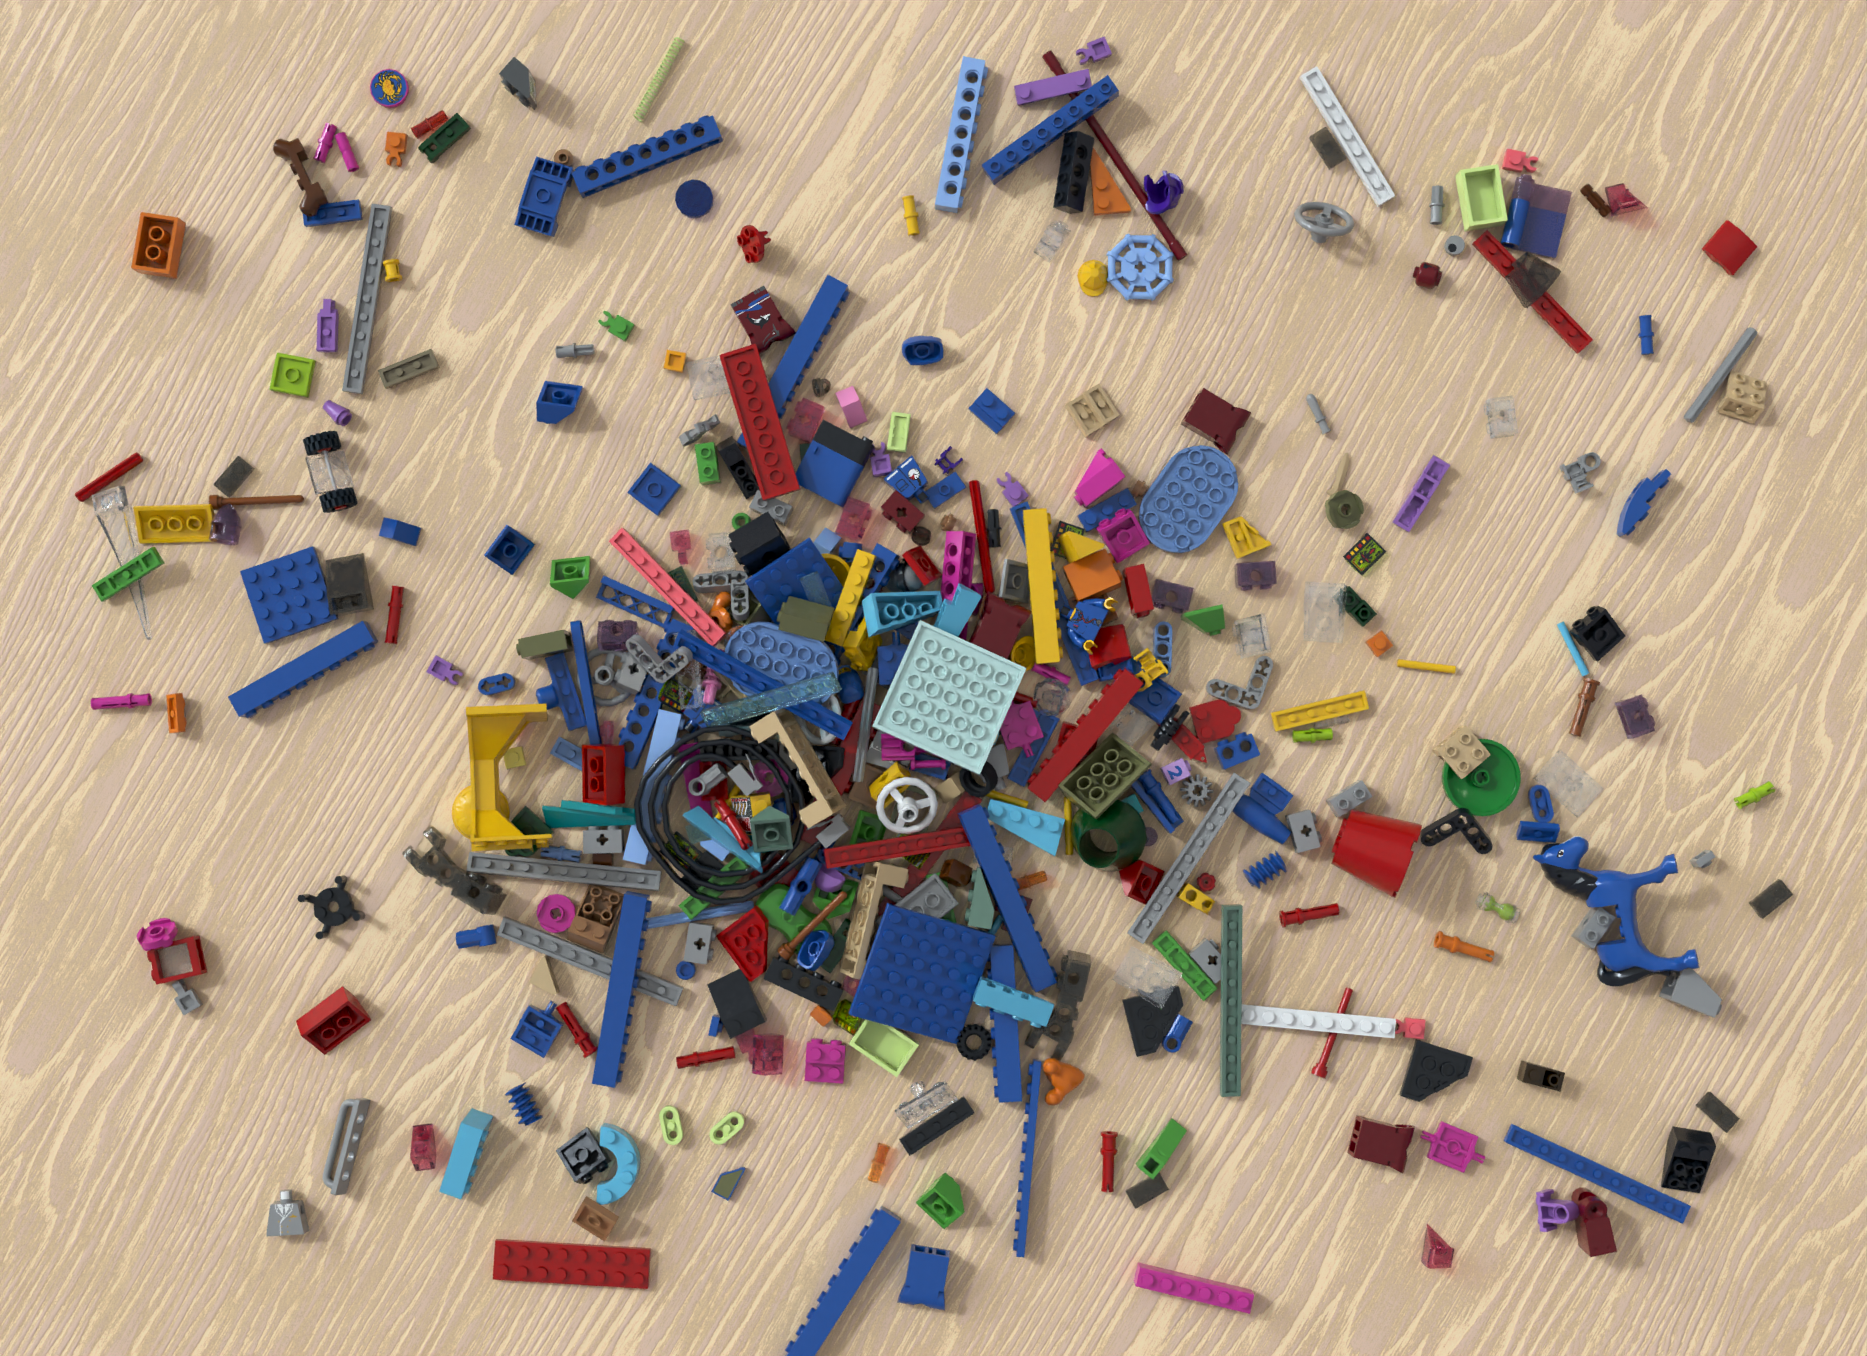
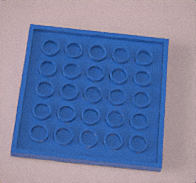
[849,903,996,1044]

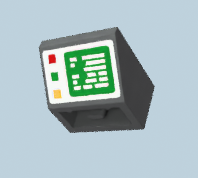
[499,57,537,110]

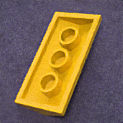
[133,504,217,543]

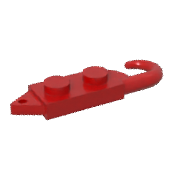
[1154,718,1207,763]

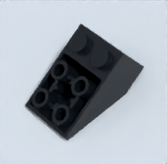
[1661,1126,1716,1193]

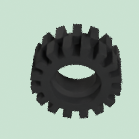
[957,1024,992,1061]

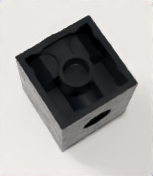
[728,512,791,577]

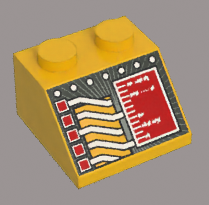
[730,791,771,835]

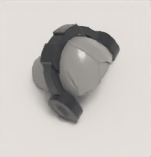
[886,558,922,592]

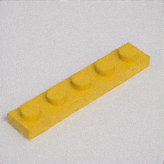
[825,549,877,647]
[1270,690,1369,732]

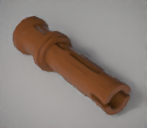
[1569,678,1600,737]

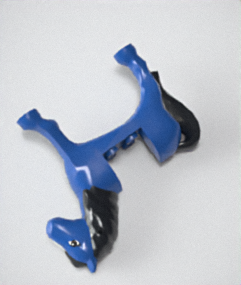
[1533,836,1699,986]

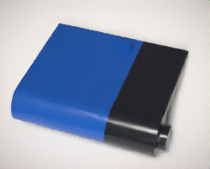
[796,420,875,507]

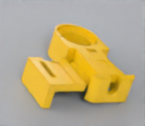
[1133,648,1168,692]

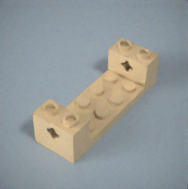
[749,708,847,828]
[839,861,909,980]

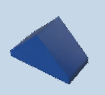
[379,517,421,546]

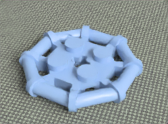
[1106,234,1174,301]

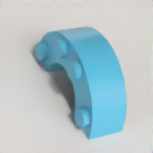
[596,1123,640,1205]

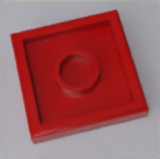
[902,545,942,586]

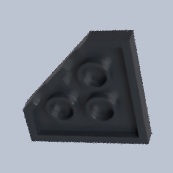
[788,745,845,803]
[1122,986,1183,1057]
[1399,1039,1473,1102]

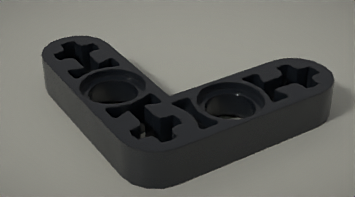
[1420,808,1493,854]

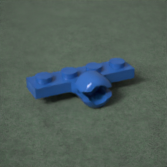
[536,653,587,732]

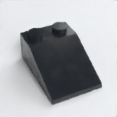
[707,969,767,1039]

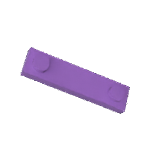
[1014,69,1092,106]

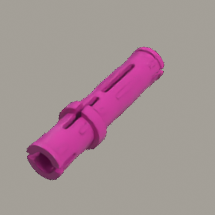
[91,693,152,710]

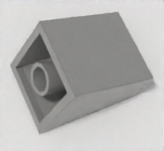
[1659,968,1722,1018]

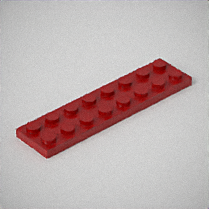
[719,343,800,501]
[493,1239,651,1289]

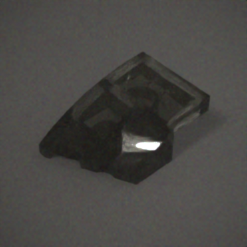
[1505,252,1561,308]

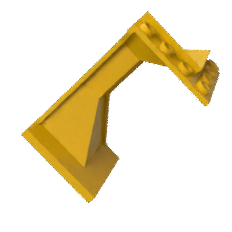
[466,704,553,852]

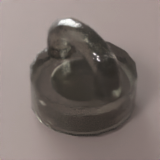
[812,378,831,398]
[911,526,931,546]

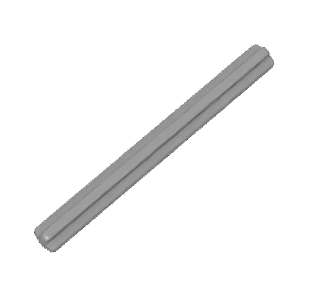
[1684,327,1758,423]
[853,668,879,782]

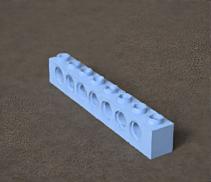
[935,56,988,213]

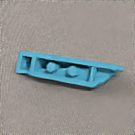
[934,583,981,637]
[682,806,763,873]

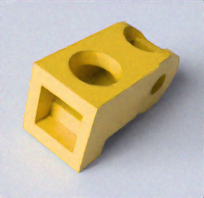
[1176,882,1215,915]

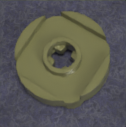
[1325,490,1364,529]

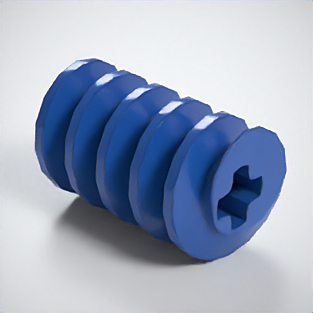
[1242,850,1287,889]
[505,1082,543,1126]

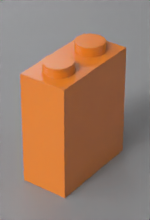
[1063,549,1123,603]

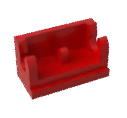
[699,761,728,801]

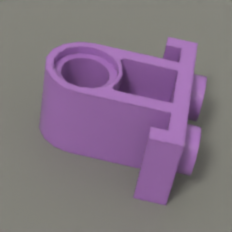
[1536,1189,1579,1232]

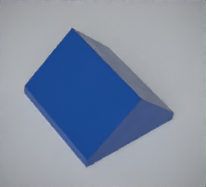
[484,525,535,575]

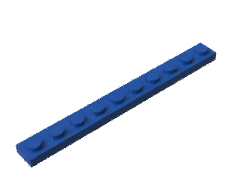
[1010,501,1099,686]
[672,629,853,741]
[1013,1059,1041,1257]
[1504,1124,1691,1224]

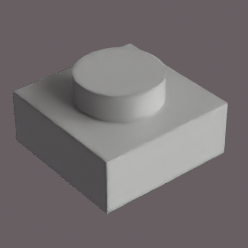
[1689,850,1716,868]

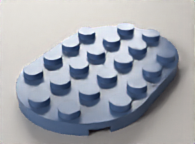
[1139,445,1238,553]
[725,622,839,707]

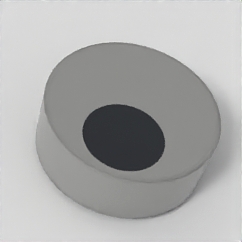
[1444,235,1465,256]

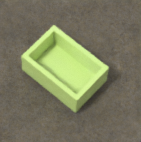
[1455,164,1508,232]
[849,1019,919,1077]

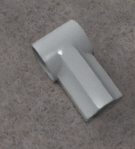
[689,763,728,796]

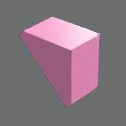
[835,386,867,428]

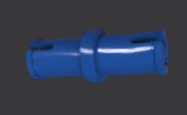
[1638,315,1654,355]

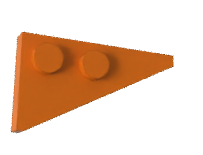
[1090,148,1131,215]

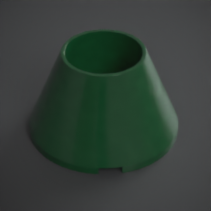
[1070,800,1147,872]

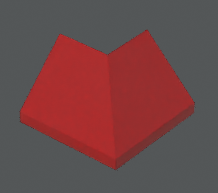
[1119,859,1165,905]

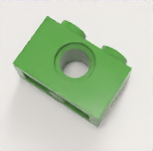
[695,442,721,485]

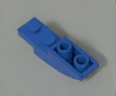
[1617,469,1671,537]

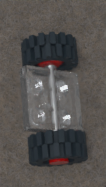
[303,431,358,513]

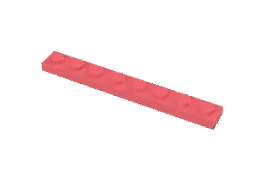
[609,528,727,647]

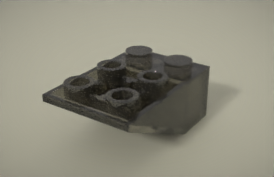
[326,553,374,616]

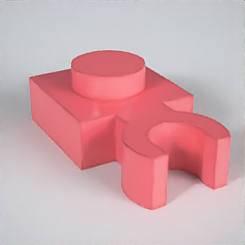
[1502,149,1538,173]
[1395,1017,1425,1039]

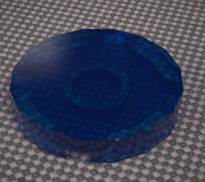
[675,179,714,219]

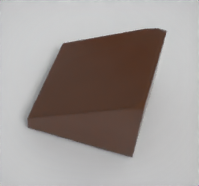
[592,853,614,866]

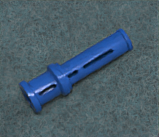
[1137,768,1181,824]

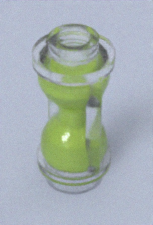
[1475,892,1520,924]

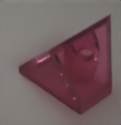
[1605,183,1648,216]
[1421,1224,1454,1269]

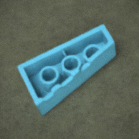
[862,591,942,638]
[987,799,1065,856]
[973,976,1054,1028]
[439,1108,493,1199]

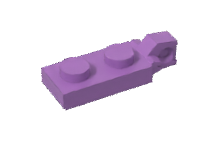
[316,299,339,352]

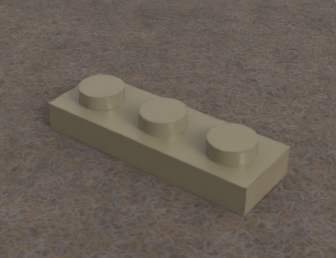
[378,349,440,389]

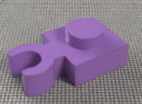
[1076,36,1112,65]
[870,442,892,477]
[997,472,1029,507]
[426,655,464,685]

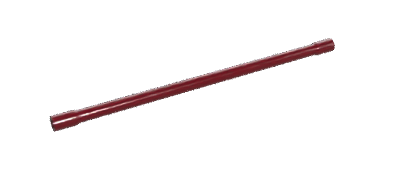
[1042,50,1188,261]

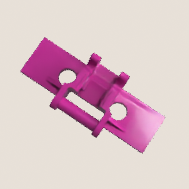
[881,734,946,770]

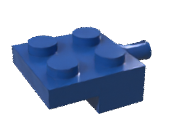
[877,632,908,685]
[510,1000,564,1058]

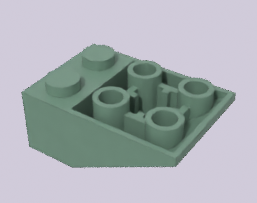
[965,866,994,929]

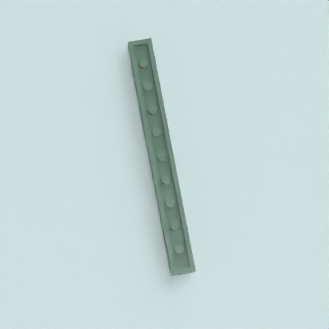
[1220,904,1243,1097]

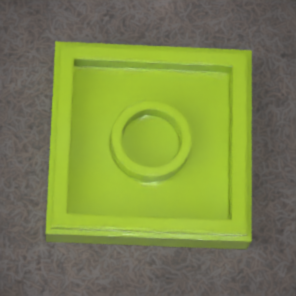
[269,353,316,398]

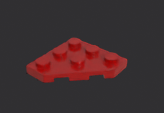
[716,905,769,982]

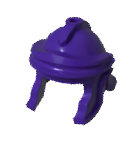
[1144,171,1184,214]

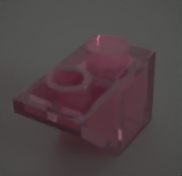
[410,1123,436,1171]

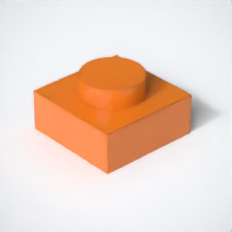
[1365,630,1393,657]

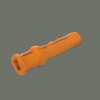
[1434,931,1494,962]

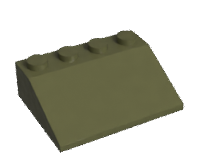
[1058,732,1152,820]

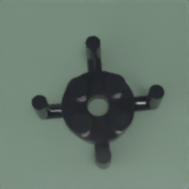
[298,875,365,939]

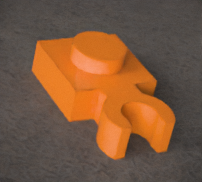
[385,132,408,167]

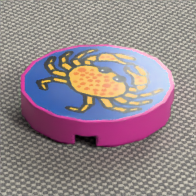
[370,69,409,108]

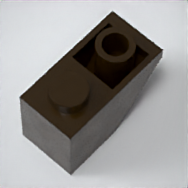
[1517,1060,1565,1092]

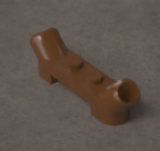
[273,138,329,217]

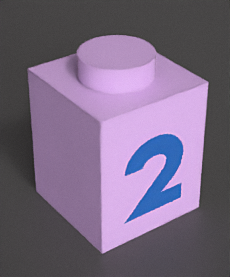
[1160,758,1192,785]

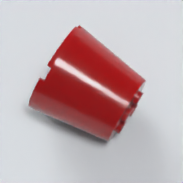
[1331,809,1422,898]

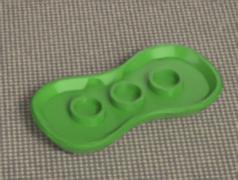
[755,884,832,955]

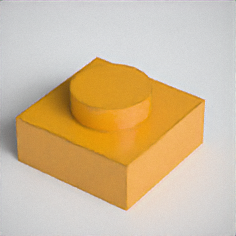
[663,350,687,373]

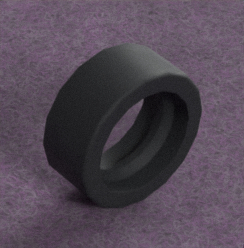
[959,761,998,797]

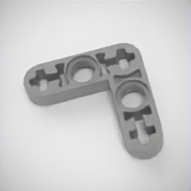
[692,571,750,621]
[626,634,693,683]
[1206,656,1273,709]

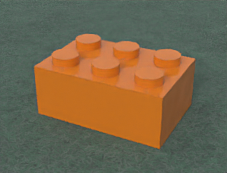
[131,212,186,279]

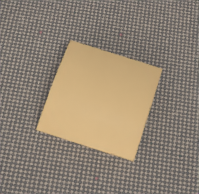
[1065,384,1120,438]

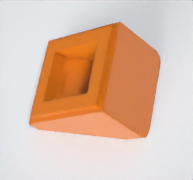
[810,1005,833,1027]

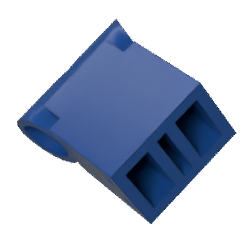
[897,1244,950,1310]

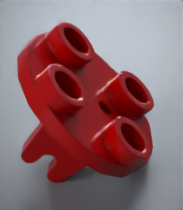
[737,225,771,263]

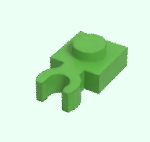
[598,311,635,342]

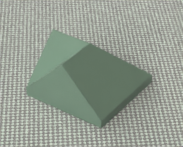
[750,806,793,852]

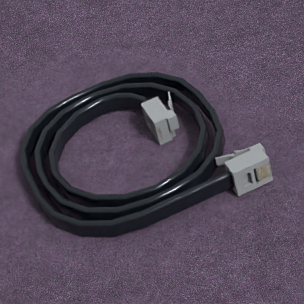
[634,725,850,905]

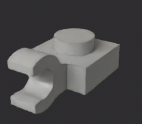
[172,979,203,1015]

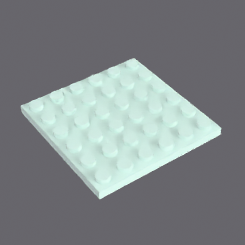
[872,620,1026,775]

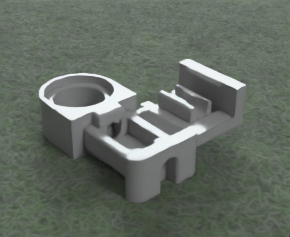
[679,414,720,446]
[1560,452,1601,494]

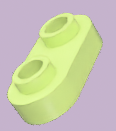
[659,1105,683,1145]
[709,1111,744,1144]

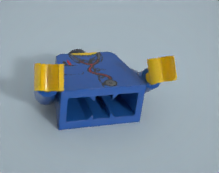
[1059,598,1118,655]

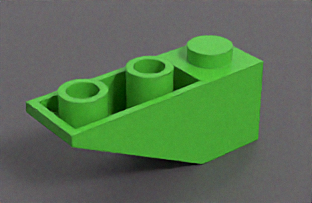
[1136,1118,1187,1179]

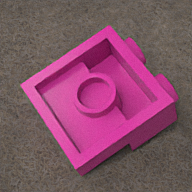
[1096,508,1150,563]
[804,1038,846,1084]

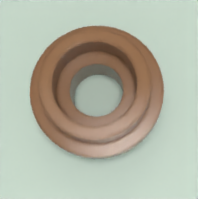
[554,149,573,167]
[1131,480,1147,498]
[940,513,957,531]

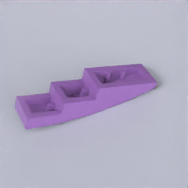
[1393,455,1450,532]

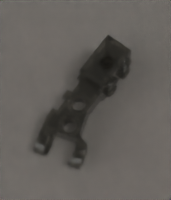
[402,825,507,915]
[1024,950,1091,1061]

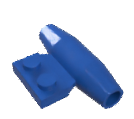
[1232,773,1294,844]

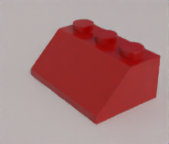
[582,744,626,805]
[296,986,371,1055]

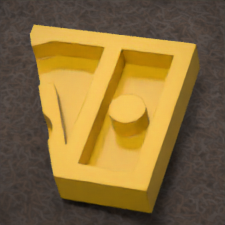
[1222,516,1271,559]

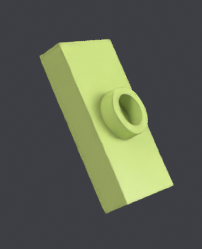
[887,412,911,453]

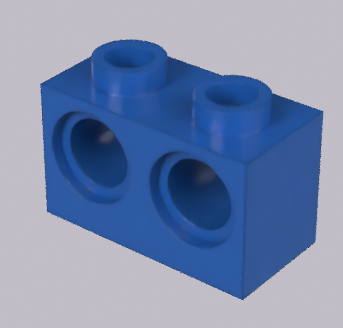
[1214,732,1260,770]

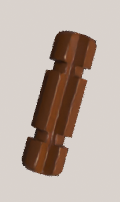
[1580,184,1612,217]

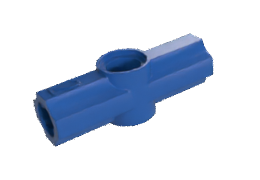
[779,857,822,916]

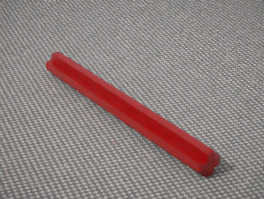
[969,480,995,593]

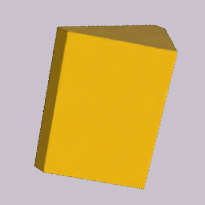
[1058,531,1104,564]

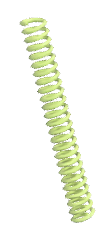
[633,37,685,122]

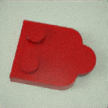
[1189,699,1241,744]

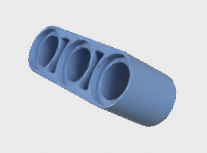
[1153,621,1172,678]

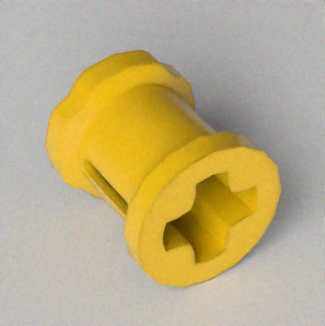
[383,259,403,282]

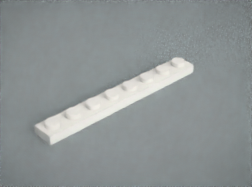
[1300,66,1395,207]
[1241,1004,1396,1038]

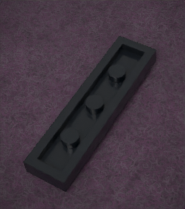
[899,1096,974,1156]

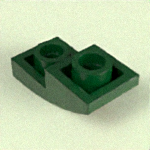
[1334,586,1377,627]

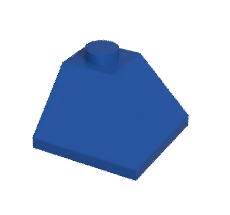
[536,381,583,424]

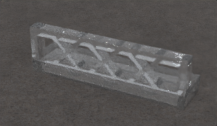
[674,630,704,710]

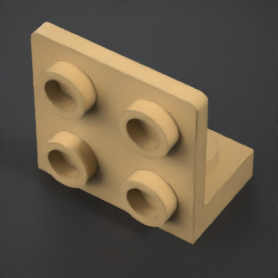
[1717,371,1767,424]
[1432,725,1490,779]

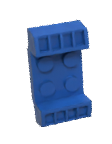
[514,156,574,237]

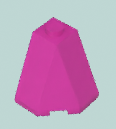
[1074,448,1125,508]

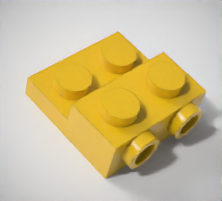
[843,616,883,671]

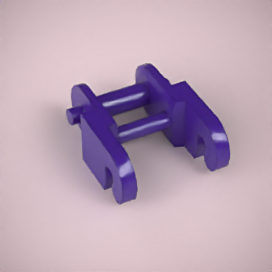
[934,446,963,474]

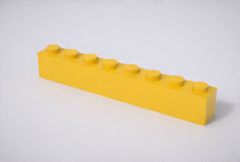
[1023,508,1063,665]

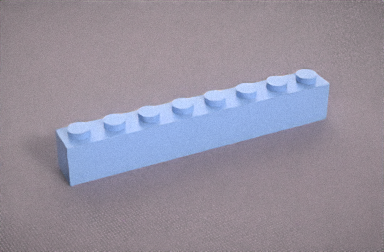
[623,709,685,865]

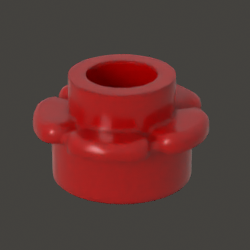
[1197,873,1216,892]

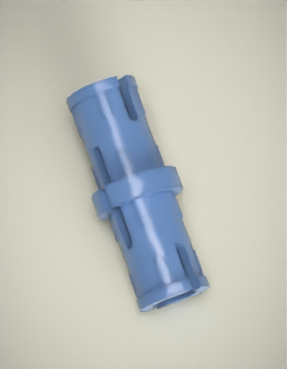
[541,846,582,863]

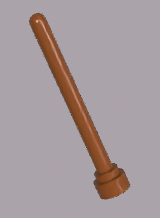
[209,495,304,510]
[778,891,847,960]

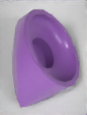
[815,863,846,892]

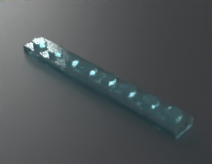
[700,672,842,727]

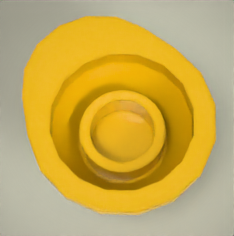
[1077,260,1108,297]
[1008,636,1036,671]

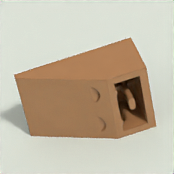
[567,885,624,953]

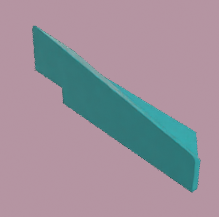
[542,800,636,828]

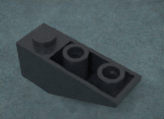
[715,436,760,499]

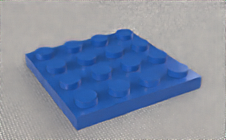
[745,537,843,625]
[240,546,338,644]

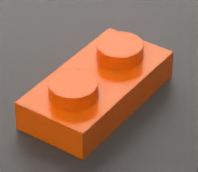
[166,693,187,733]

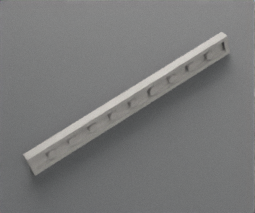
[342,204,392,394]
[1127,772,1251,944]
[466,852,662,891]
[497,916,684,1006]

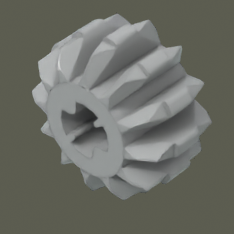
[1180,774,1213,807]

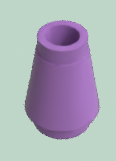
[323,400,352,426]

